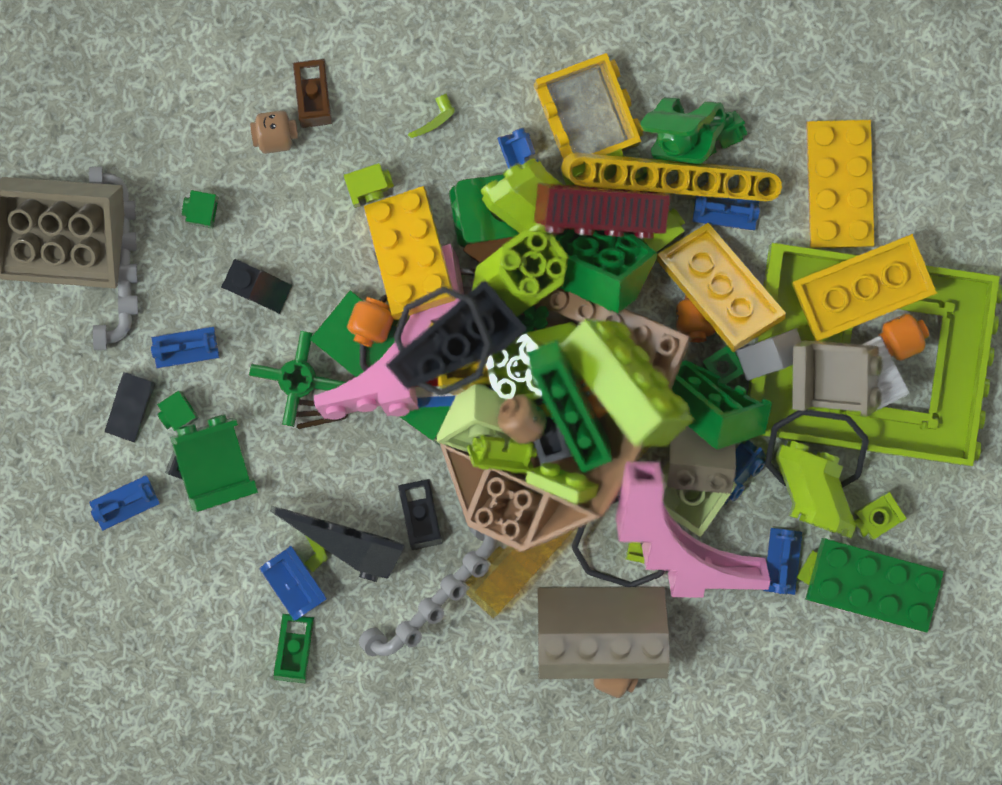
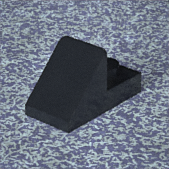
[221,259,293,314]

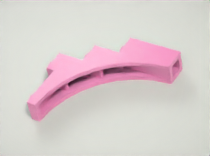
[314,244,464,420]
[616,462,770,598]

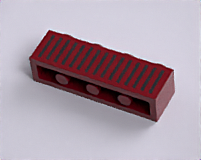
[534,183,670,238]

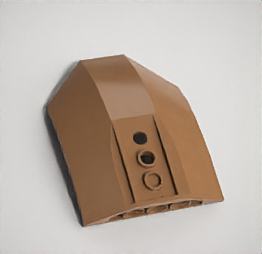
[440,288,691,552]

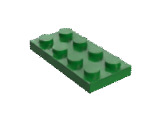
[805,538,944,633]

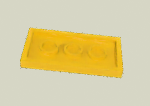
[806,120,874,249]
[364,186,456,320]
[657,223,786,352]
[792,234,937,341]

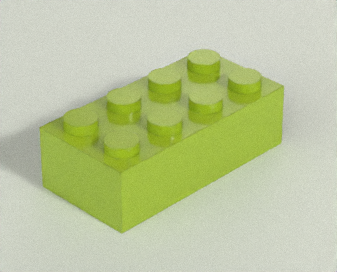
[561,319,693,446]

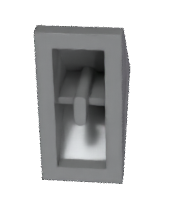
[736,328,801,381]

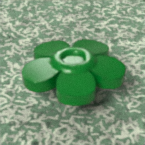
[517,305,549,334]

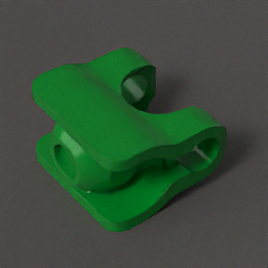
[640,97,726,164]
[449,174,520,247]

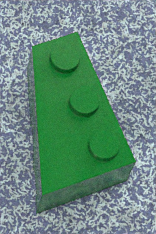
[670,360,772,450]

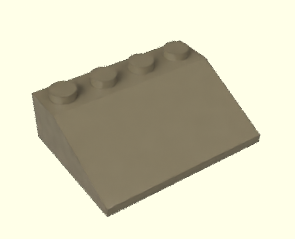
[0,177,125,288]
[537,587,670,679]

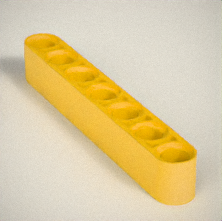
[561,153,782,201]

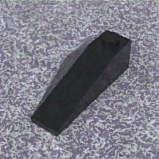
[385,280,527,390]
[270,505,404,582]

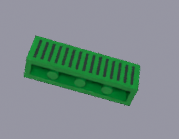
[528,339,612,473]

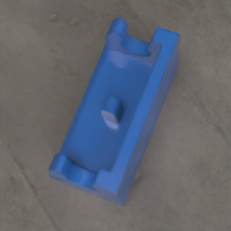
[259,546,327,621]

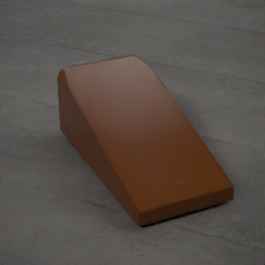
[293,59,333,128]

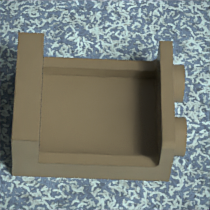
[792,340,883,416]
[667,426,736,494]

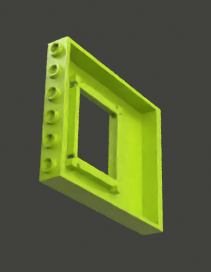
[747,243,1002,466]

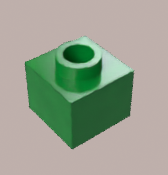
[182,190,219,229]
[701,345,744,385]
[157,390,199,432]

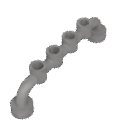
[89,166,138,350]
[359,527,497,656]

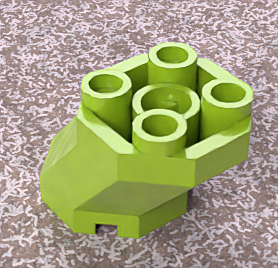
[480,158,563,235]
[472,230,567,317]
[486,322,584,400]
[776,441,856,538]

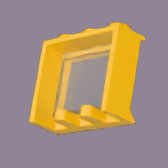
[534,53,644,168]

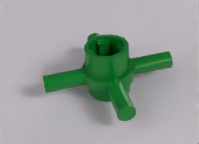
[249,331,346,427]

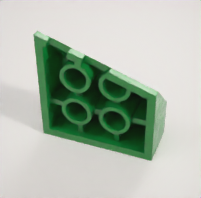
[554,228,657,314]

